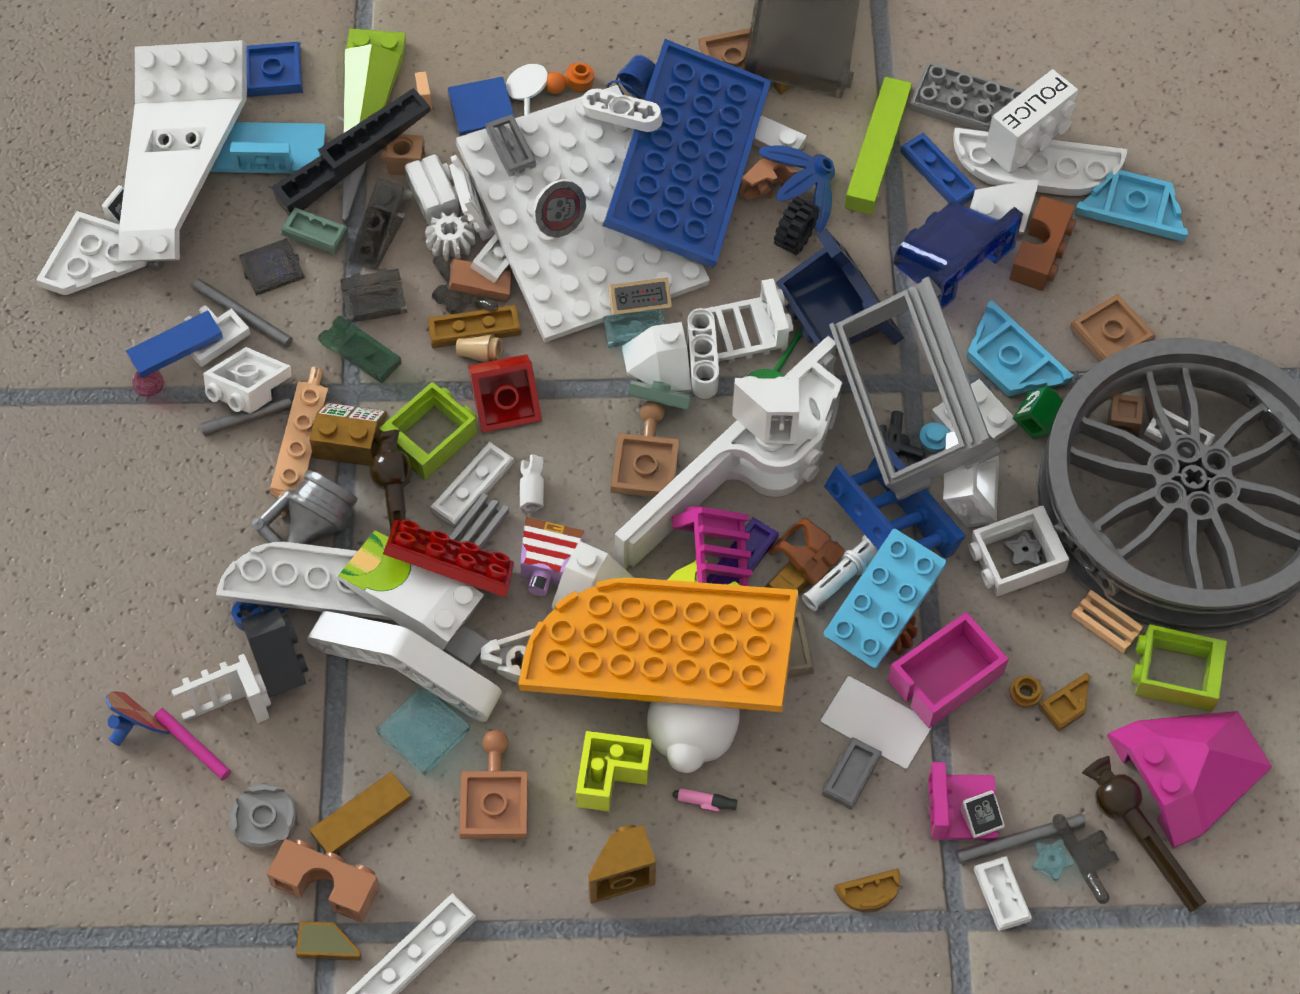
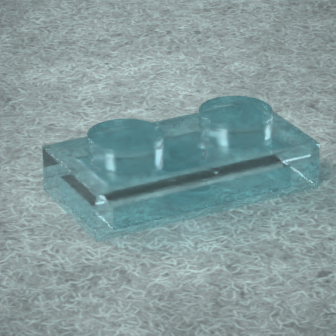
[603,309,665,348]

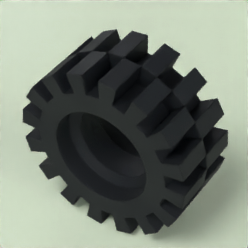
[774,196,820,255]

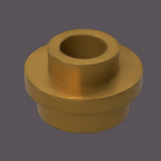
[1010,675,1043,707]

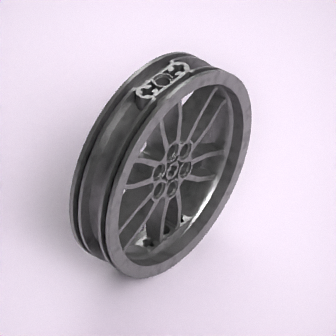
[1037,338,1300,633]

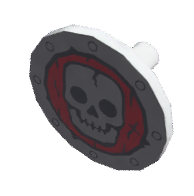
[533,179,586,238]

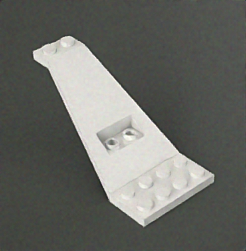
[119,40,247,262]

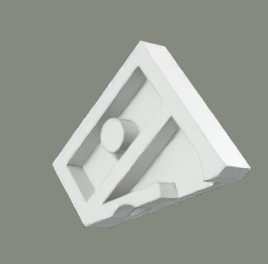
[967,179,1040,235]

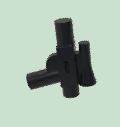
[873,411,925,461]

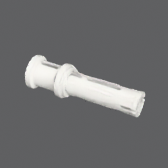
[802,535,878,611]

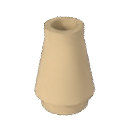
[456,334,503,363]

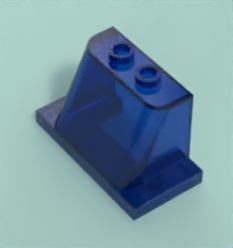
[893,202,1023,309]

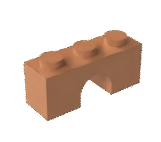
[267,839,380,923]

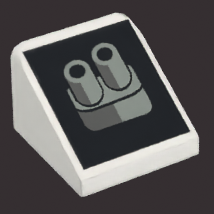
[102,185,124,225]
[960,790,1005,839]

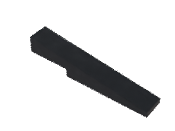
[271,88,431,216]

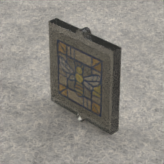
[239,238,305,296]

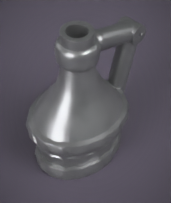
[252,470,358,545]

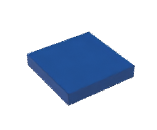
[246,42,303,97]
[447,76,515,136]

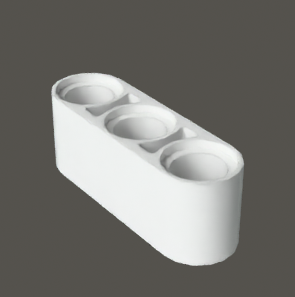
[687,308,719,399]

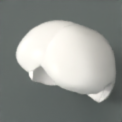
[647,702,740,773]

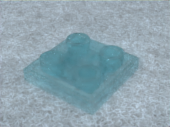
[376,686,470,776]

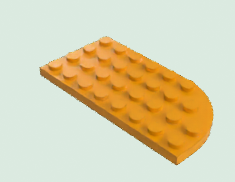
[518,578,798,712]

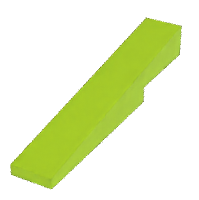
[844,77,912,215]

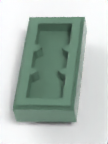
[281,207,348,255]
[628,380,691,410]

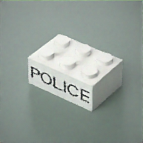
[984,69,1078,173]

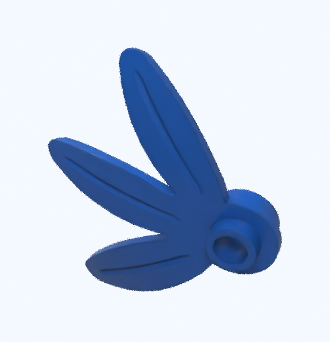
[759,145,835,232]

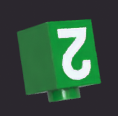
[1012,386,1063,439]

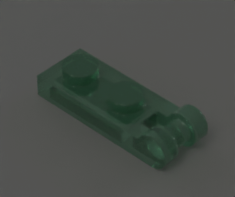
[318,316,402,384]

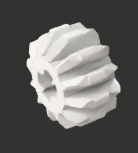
[425,211,475,262]

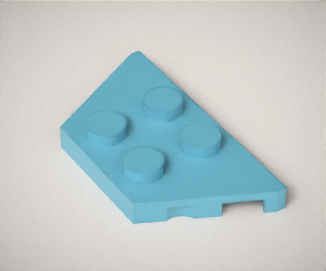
[1074,170,1188,242]
[966,300,1073,397]

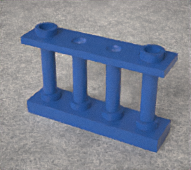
[824,446,966,559]

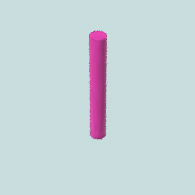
[154,708,231,780]

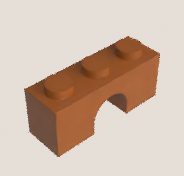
[1010,196,1076,291]

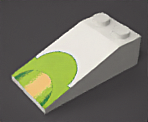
[337,530,484,651]

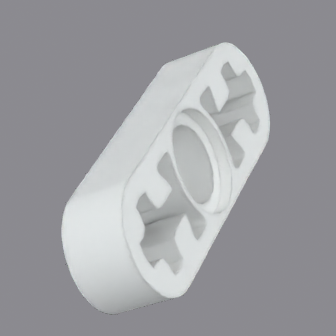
[582,89,663,132]

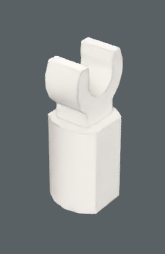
[520,454,544,512]

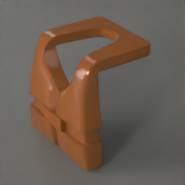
[768,518,845,586]

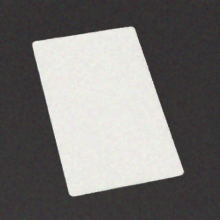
[821,676,932,769]

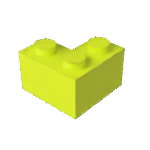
[576,731,652,812]

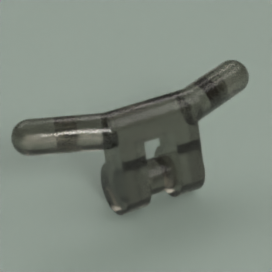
[432,255,498,314]
[1053,814,1120,904]

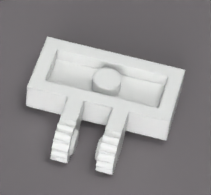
[184,305,251,367]

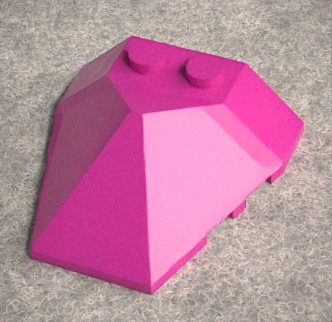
[1107,711,1272,849]

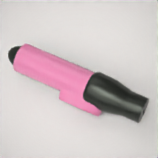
[672,788,738,812]

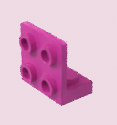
[928,762,998,840]

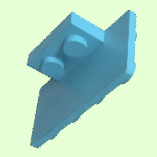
[210,122,326,174]
[823,529,947,669]

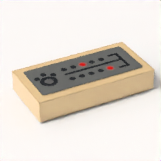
[608,277,672,315]

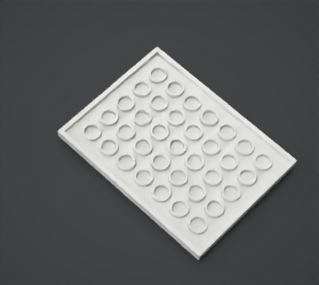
[456,85,710,343]

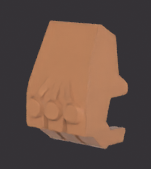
[739,158,796,201]

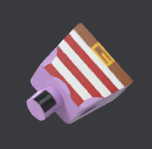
[520,517,585,596]

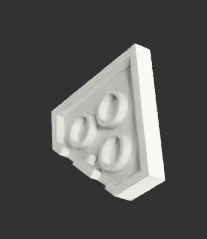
[36,211,148,295]

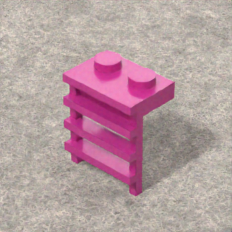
[672,506,752,586]

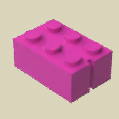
[887,612,1009,728]

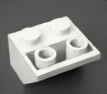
[732,376,800,444]

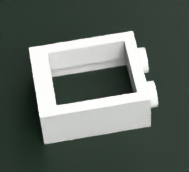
[943,432,999,528]
[968,505,1069,597]

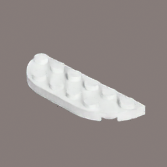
[953,128,1127,196]
[216,542,394,621]

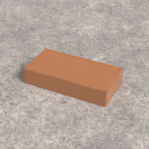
[449,259,512,301]

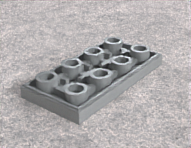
[909,62,1024,132]

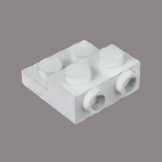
[203,347,292,414]

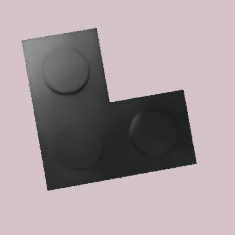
[241,607,308,697]

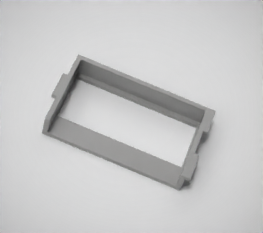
[829,276,1002,500]

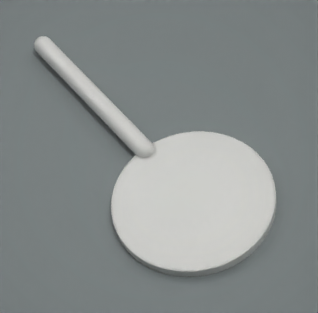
[506,64,548,115]

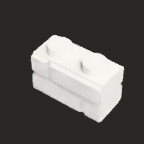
[405,154,460,225]

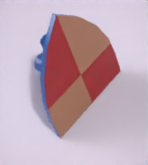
[106,691,170,746]

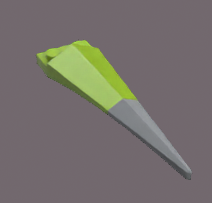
[343,28,406,224]

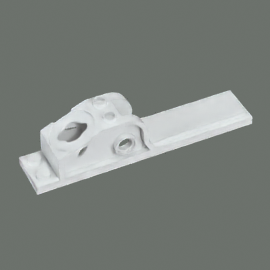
[615,336,842,569]

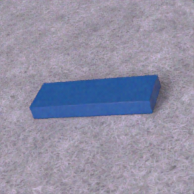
[900,133,977,209]
[126,310,223,378]

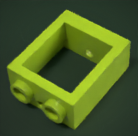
[379,382,477,480]
[1131,624,1227,712]

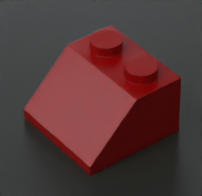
[468,354,542,433]

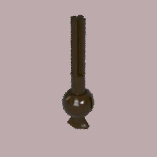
[370,429,413,532]
[1082,756,1206,913]

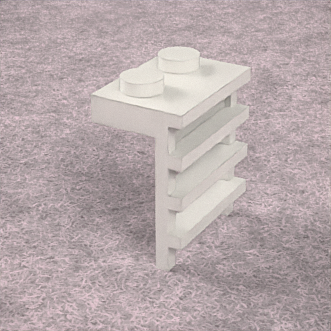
[449,155,495,241]
[705,278,793,363]
[171,654,271,723]

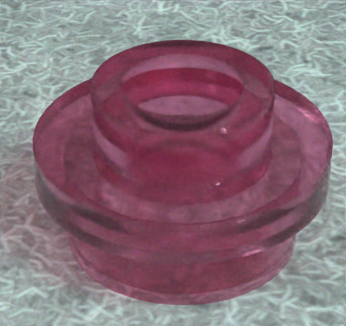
[132,370,164,397]

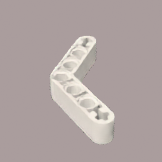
[307,611,502,722]

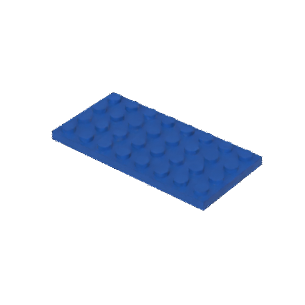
[602,39,771,268]

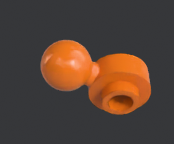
[545,62,594,95]

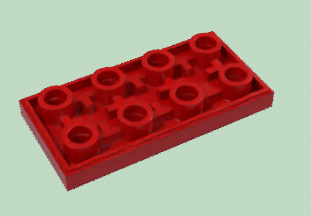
[383,520,514,597]

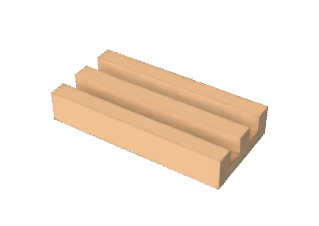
[1071,590,1143,654]

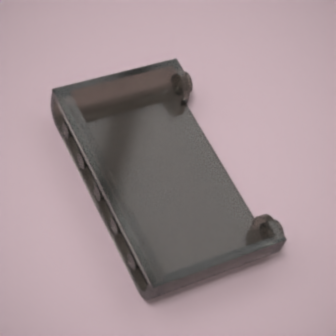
[743,0,860,98]

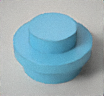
[919,422,950,452]

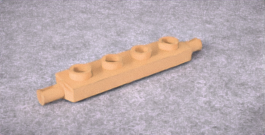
[270,367,328,517]

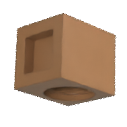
[381,134,425,175]
[1107,394,1144,437]

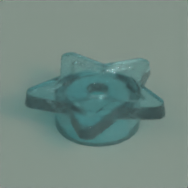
[1032,839,1075,881]

